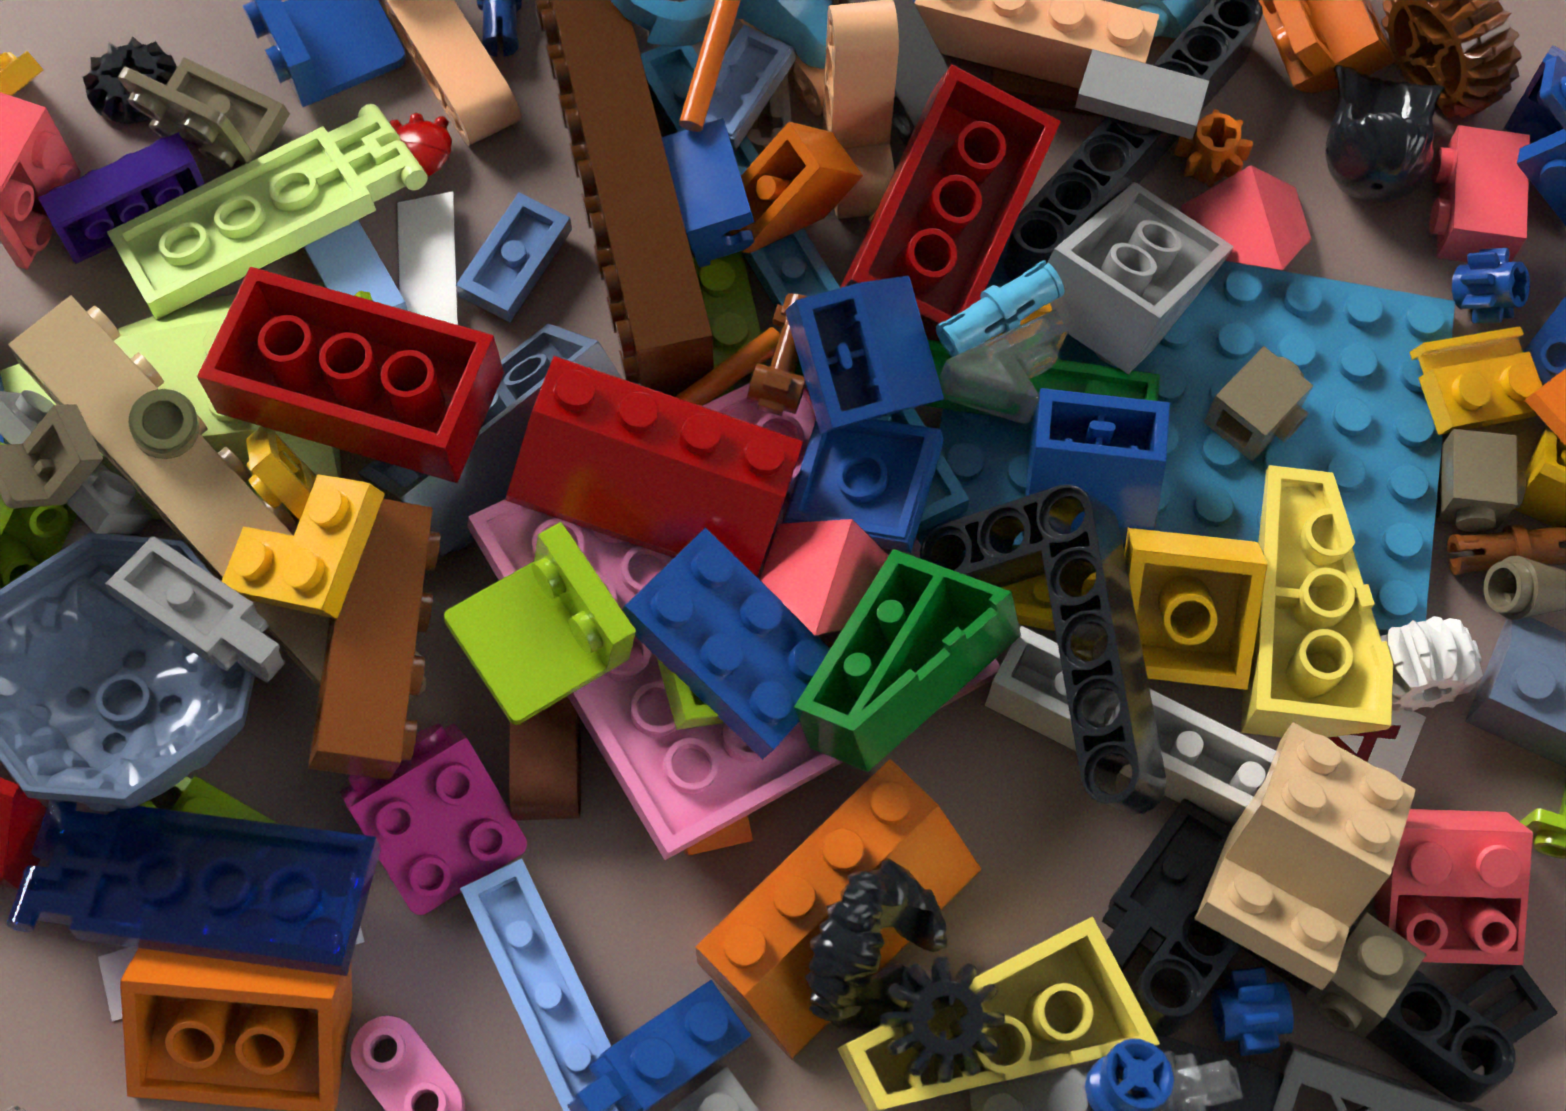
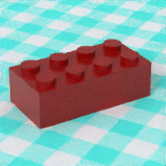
[840,64,1061,341]
[197,266,504,484]

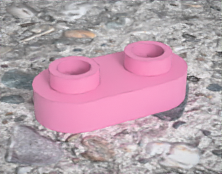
[351,1016,465,1111]

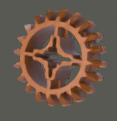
[1381,0,1522,118]

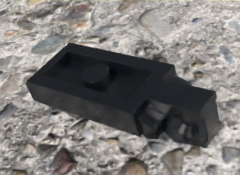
[1102,798,1231,972]

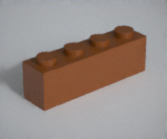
[308,499,441,780]

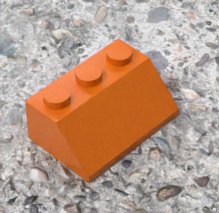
[120,933,352,1111]

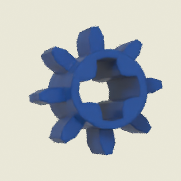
[1452,248,1530,324]
[1211,967,1294,1056]

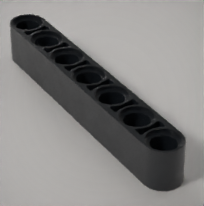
[1004,0,1263,281]

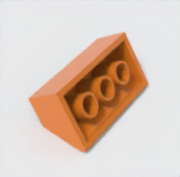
[695,759,981,1060]

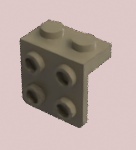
[118,57,290,169]

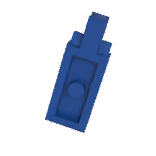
[567,980,751,1111]

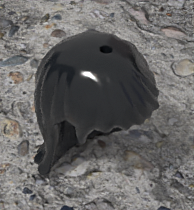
[1325,65,1445,203]

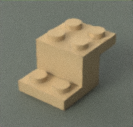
[1195,722,1416,990]

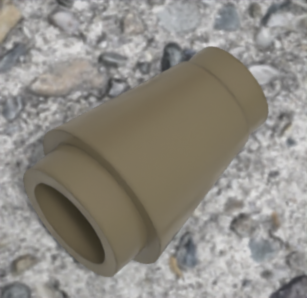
[1484,556,1566,620]

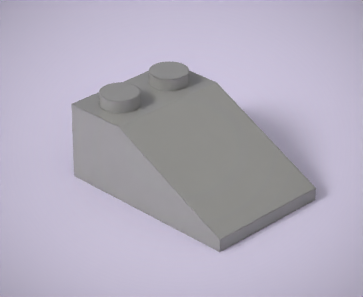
[1045,182,1234,374]

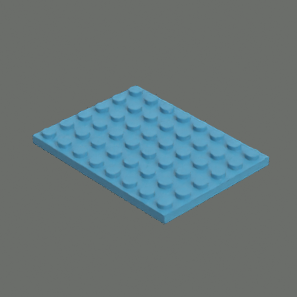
[919,236,1455,636]

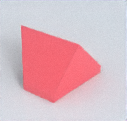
[1180,165,1311,270]
[759,519,889,635]

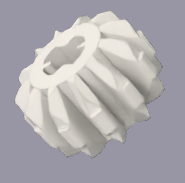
[1380,616,1483,712]

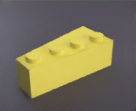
[837,917,1160,1111]

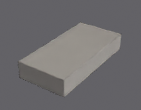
[1075,49,1209,139]

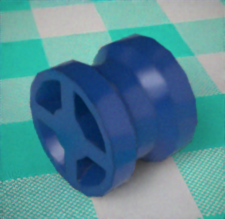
[1085,1039,1174,1111]

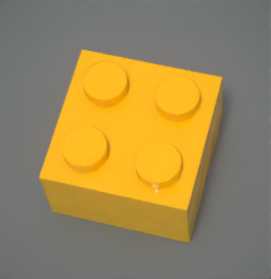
[1124,528,1268,690]

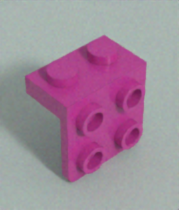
[339,723,527,915]

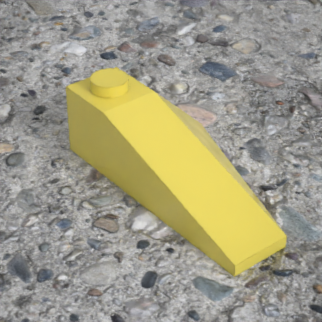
[1241,465,1393,738]

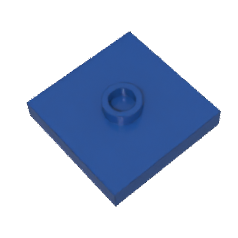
[783,419,944,553]

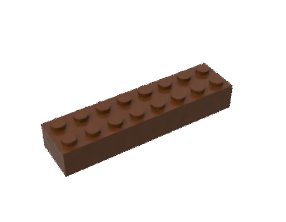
[535,0,714,397]

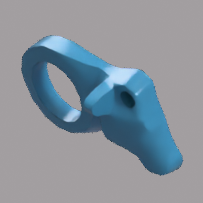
[610,0,833,69]

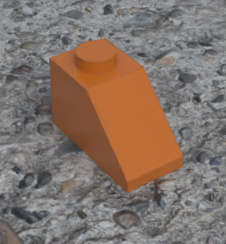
[729,122,863,253]

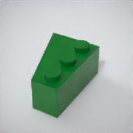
[794,549,1021,772]

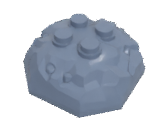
[0,533,255,812]

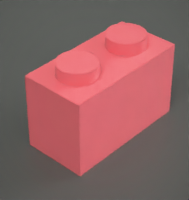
[1429,125,1530,262]

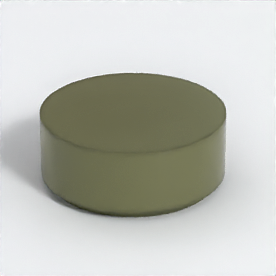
[129,389,199,459]

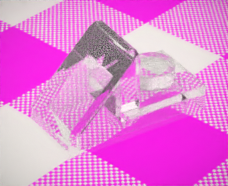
[939,309,1069,424]

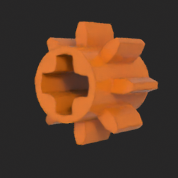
[1174,109,1253,187]

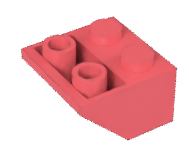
[0,92,81,270]
[1374,809,1533,965]

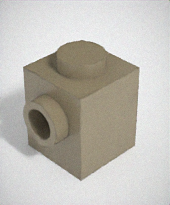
[1204,346,1313,461]
[1435,429,1526,532]

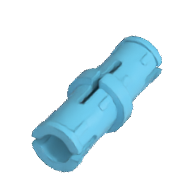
[936,260,1065,361]

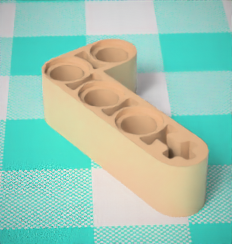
[378,0,521,146]
[823,0,899,219]

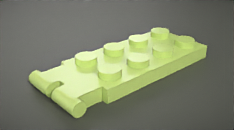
[107,104,428,320]

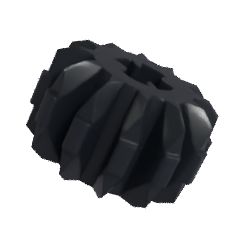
[880,957,1005,1083]

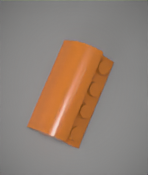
[1258,0,1396,93]

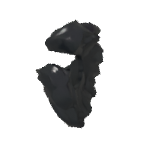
[805,859,948,1029]

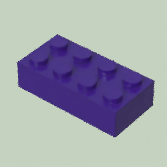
[38,132,205,264]

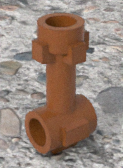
[747,293,808,416]

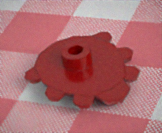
[389,113,452,177]

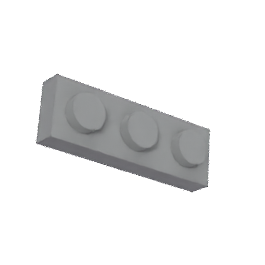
[0,390,153,535]

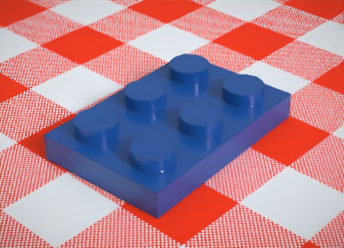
[622,528,830,760]

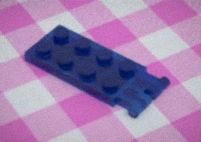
[6,801,381,976]

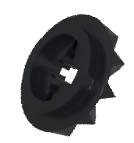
[82,36,177,124]

